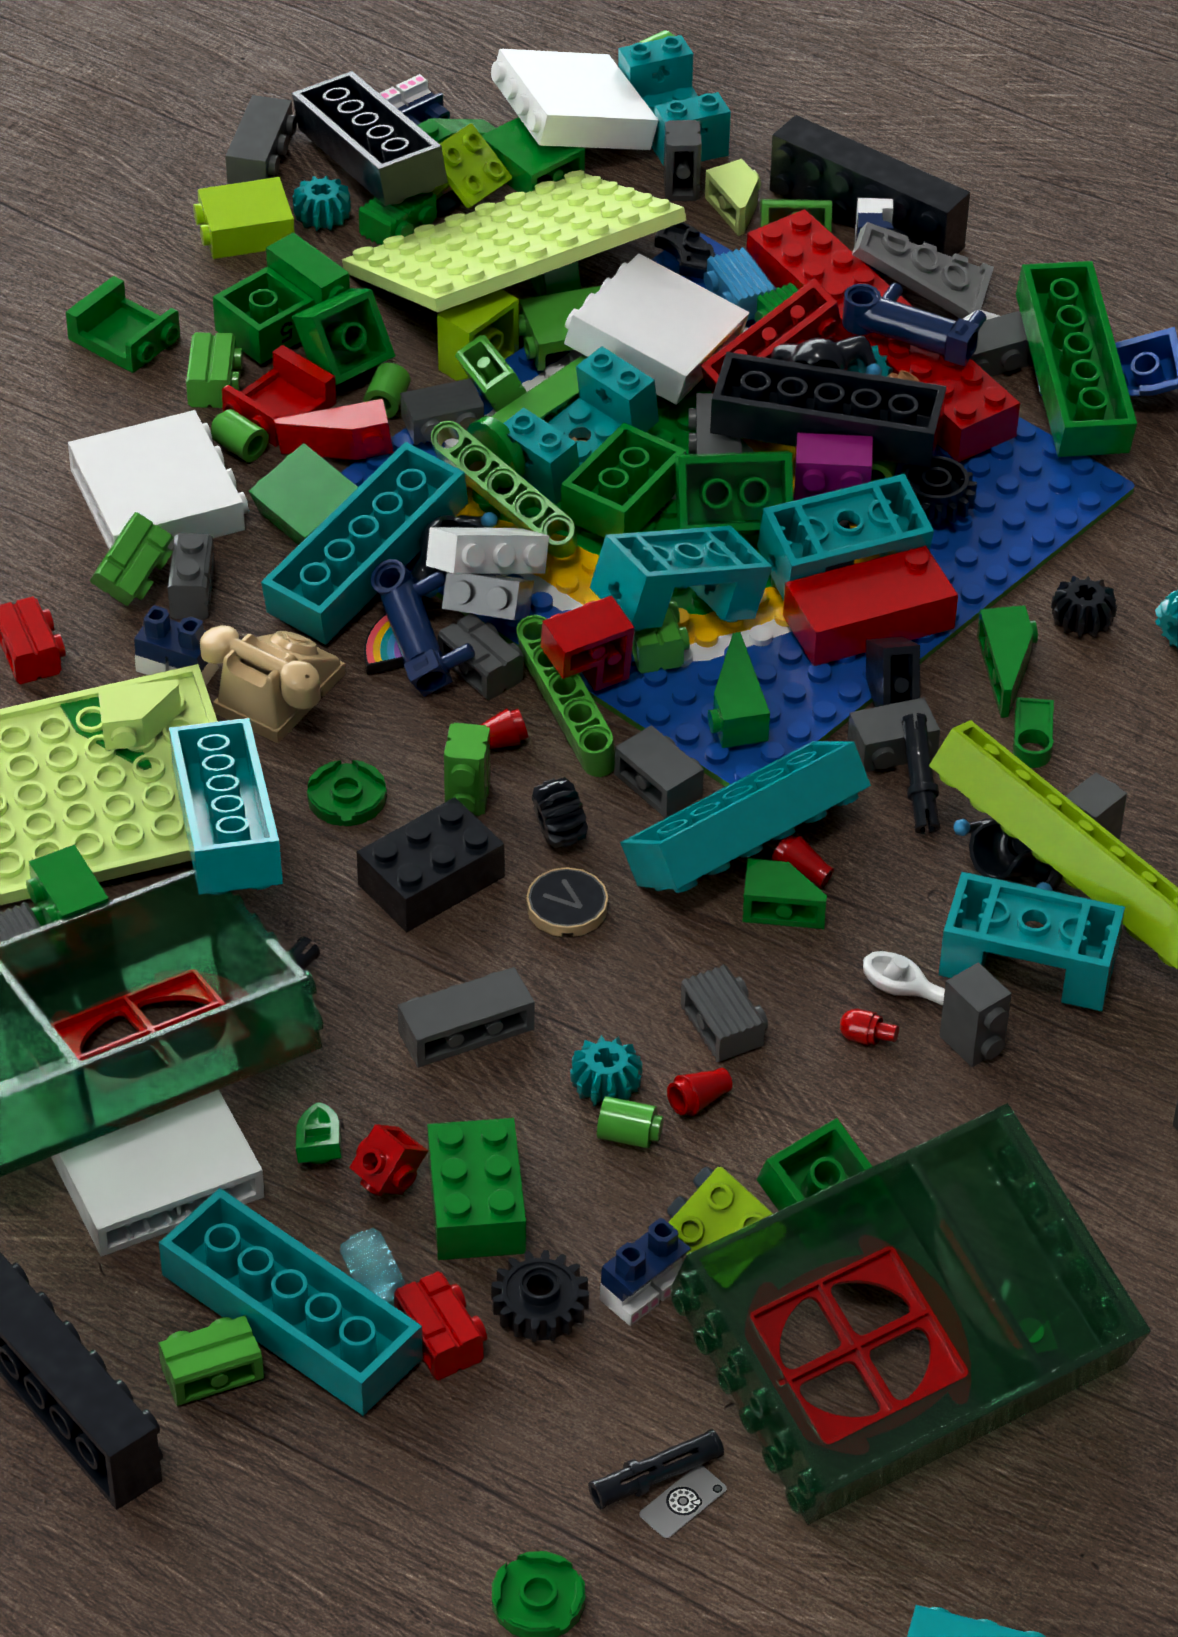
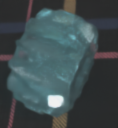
[340,1228,405,1302]

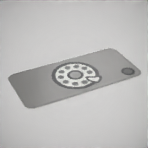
[639,1465,727,1538]

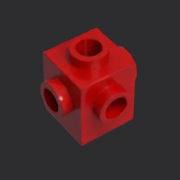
[349,1124,428,1196]

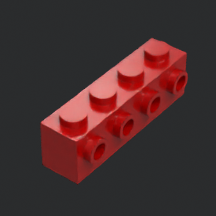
[700,278,841,393]

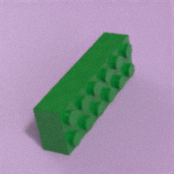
[1016,261,1137,457]

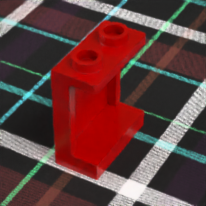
[222,345,336,447]

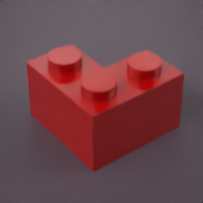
[541,595,635,691]

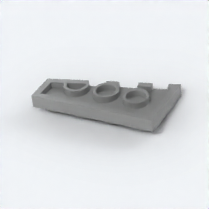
[852,222,994,319]

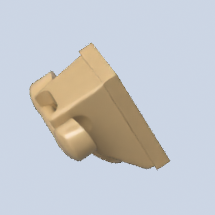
[200,625,346,743]

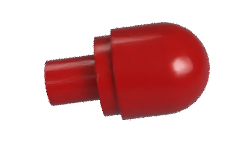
[840,1008,899,1045]

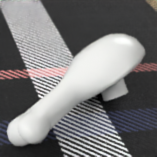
[863,951,945,1006]

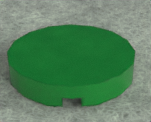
[467,416,525,489]
[307,760,387,826]
[492,1551,585,1637]

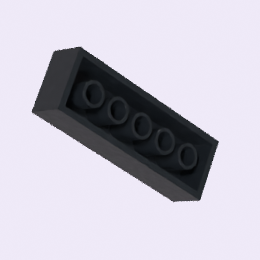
[292,71,448,206]
[769,115,970,257]
[710,352,947,468]
[0,1252,163,1510]

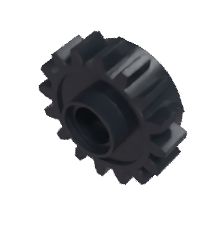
[896,456,977,525]
[491,1250,589,1342]

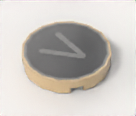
[526,867,608,937]

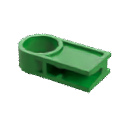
[1012,697,1054,768]

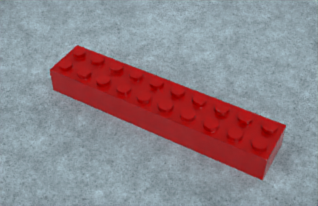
[746,209,1020,462]

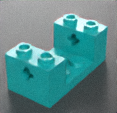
[618,35,731,166]
[503,346,659,504]
[757,474,934,601]
[590,526,772,631]
[939,872,1125,1011]

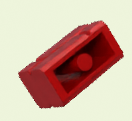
[0,596,66,684]
[394,1271,487,1381]

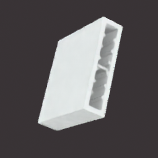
[491,49,659,150]
[564,254,750,405]
[68,410,249,550]
[41,1071,264,1257]

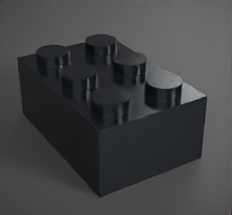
[357,797,505,933]

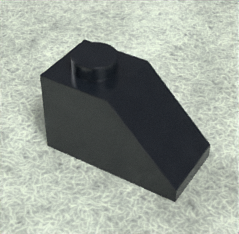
[866,637,920,707]

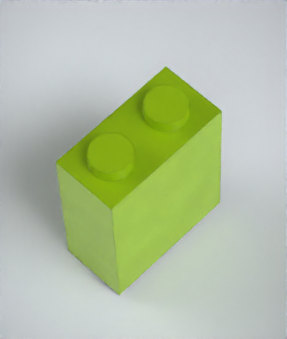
[193,177,295,259]

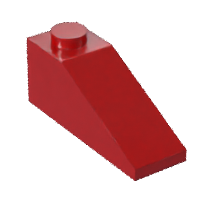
[274,399,394,460]

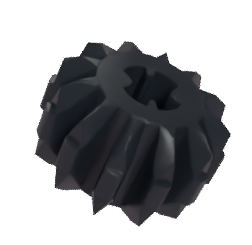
[1051,575,1117,638]
[532,777,588,848]

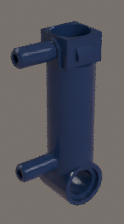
[842,283,987,367]
[371,559,475,697]

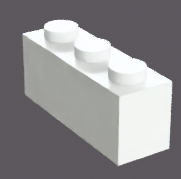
[426,527,549,574]

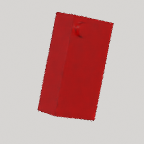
[783,546,958,666]

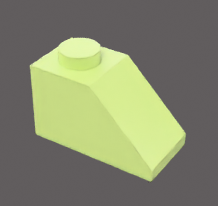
[705,159,761,236]
[98,679,182,750]

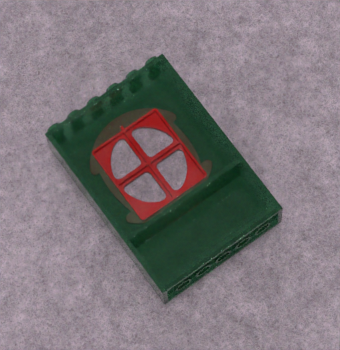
[0,869,324,1177]
[670,1103,1151,1525]

